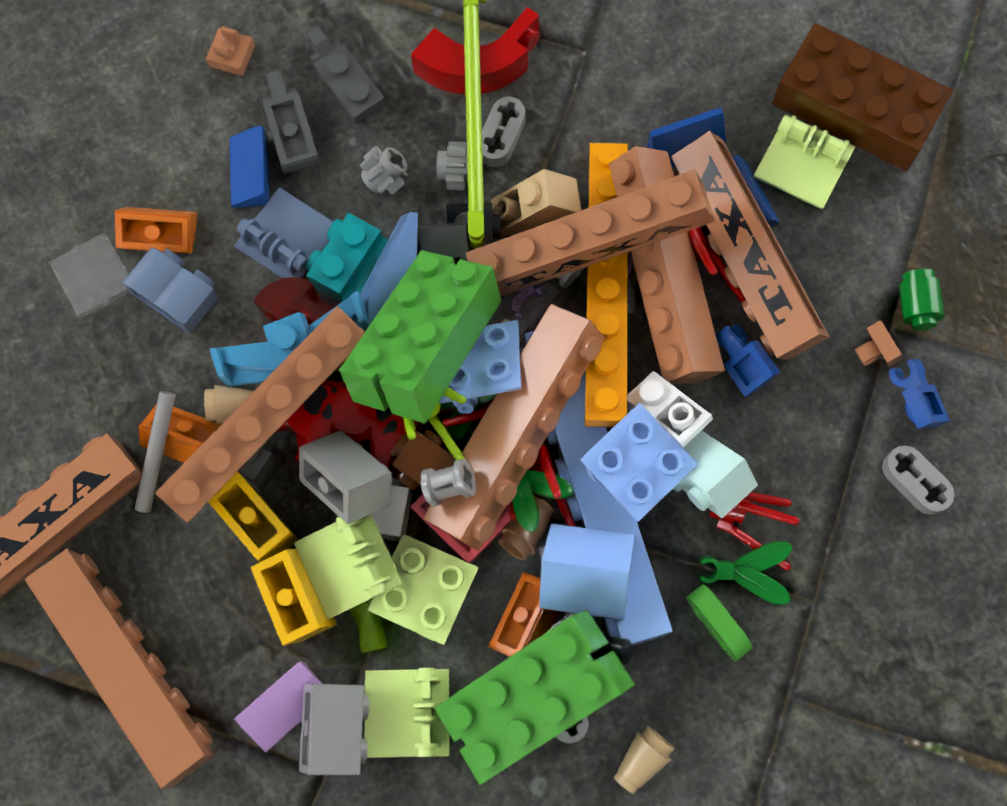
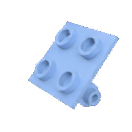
[439,320,522,414]
[579,403,698,522]

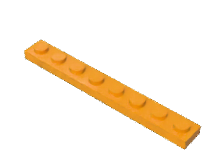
[584,143,628,427]

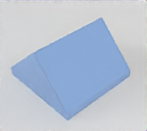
[539,524,635,620]

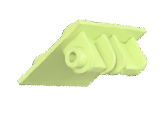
[753,115,855,210]
[294,514,403,619]
[367,534,479,645]
[364,668,450,758]

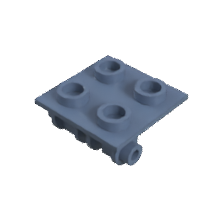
[234,187,333,287]

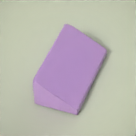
[235,661,323,752]

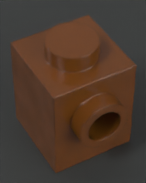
[390,429,456,491]

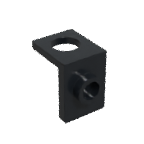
[446,202,501,245]

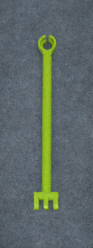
[463,0,486,250]

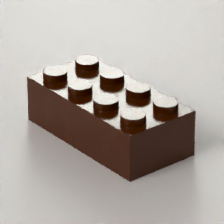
[772,23,953,172]

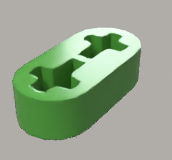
[686,584,753,662]

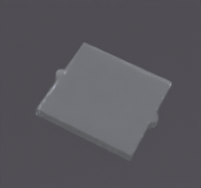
[49,232,129,319]

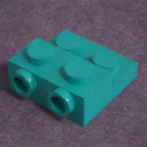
[306,212,388,303]

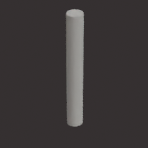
[134,391,176,513]

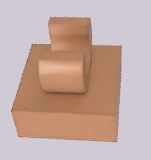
[205,26,255,76]
[855,320,903,367]

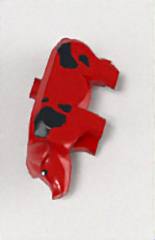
[274,380,422,479]

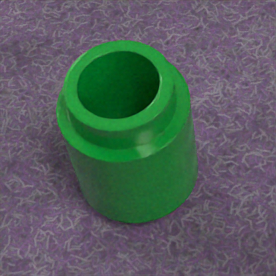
[899,269,945,330]

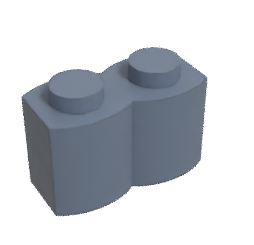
[122,247,219,334]

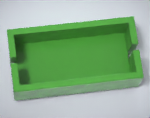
[339,250,502,424]
[435,610,635,785]

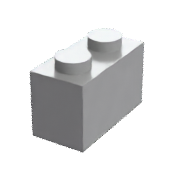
[299,430,392,524]
[299,684,369,775]

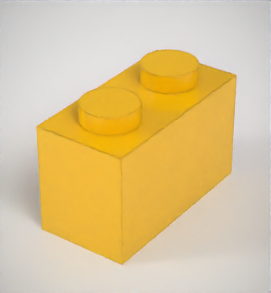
[208,471,299,562]
[250,549,338,646]

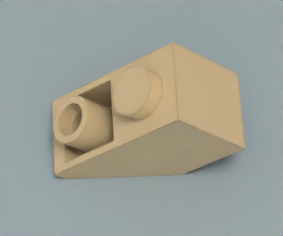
[491,169,581,236]

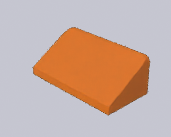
[115,207,197,254]
[138,404,222,463]
[488,572,561,657]

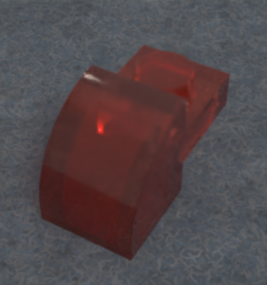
[253,277,333,325]

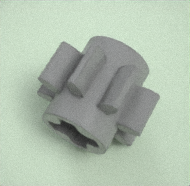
[436,141,468,191]
[360,146,408,195]

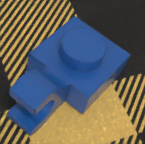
[716,324,781,397]
[889,359,950,429]

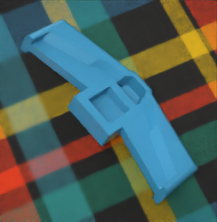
[210,291,371,387]

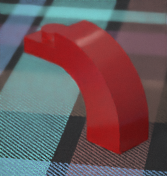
[411,7,540,95]

